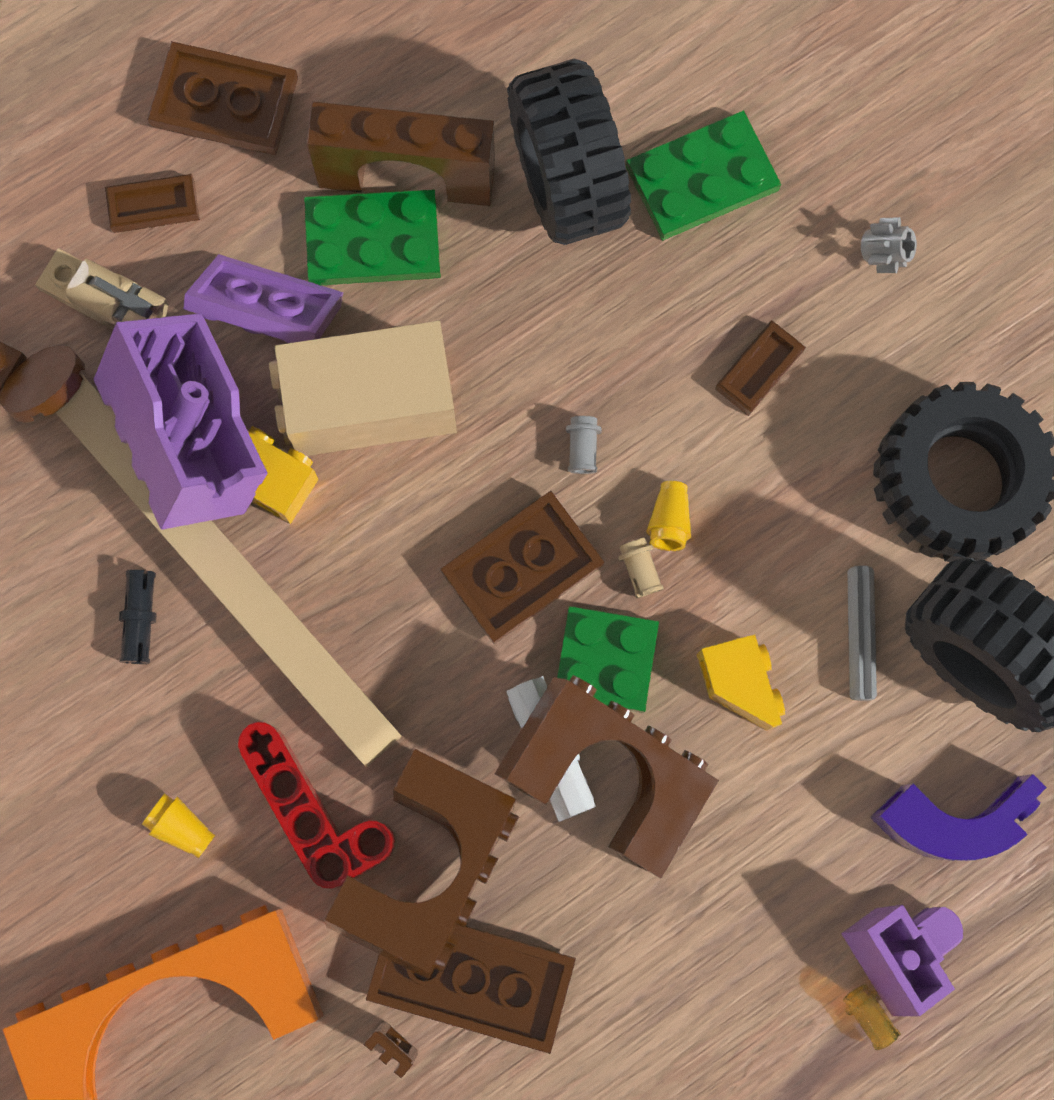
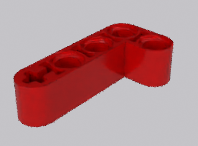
[238,722,395,889]

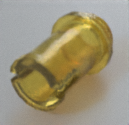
[843,984,901,1051]

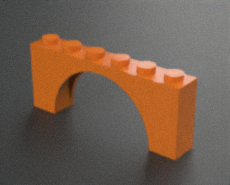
[2,905,324,1100]

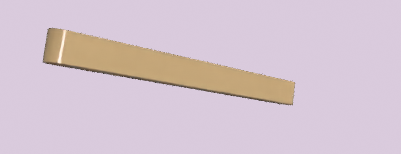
[55,372,402,767]

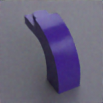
[870,774,1047,861]

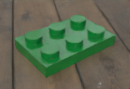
[626,110,781,241]
[304,189,441,286]

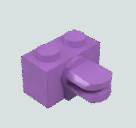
[841,905,963,1016]

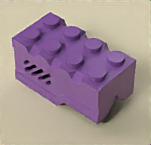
[93,313,267,530]

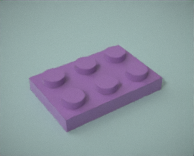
[184,254,343,343]

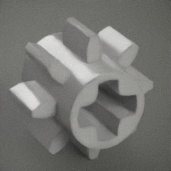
[861,217,917,273]

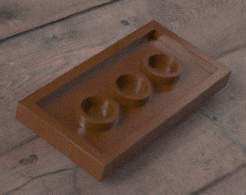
[366,924,576,1054]

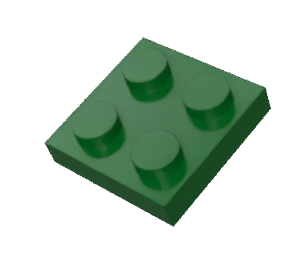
[557,606,659,713]

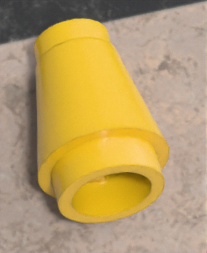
[646,481,691,551]
[142,793,215,858]

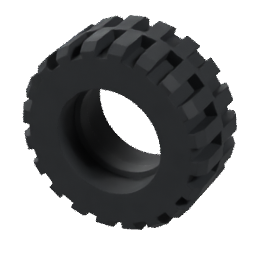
[507,58,631,245]
[873,382,1054,562]
[905,558,1054,732]

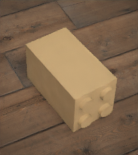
[269,321,457,456]

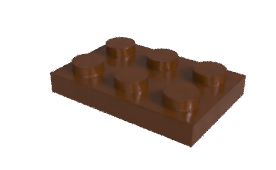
[147,41,298,156]
[440,490,605,644]

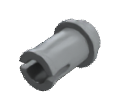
[566,416,602,474]

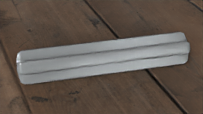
[847,566,877,701]

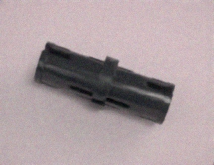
[119,570,157,665]

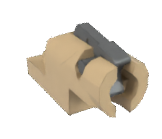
[35,248,168,329]

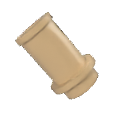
[618,538,664,599]

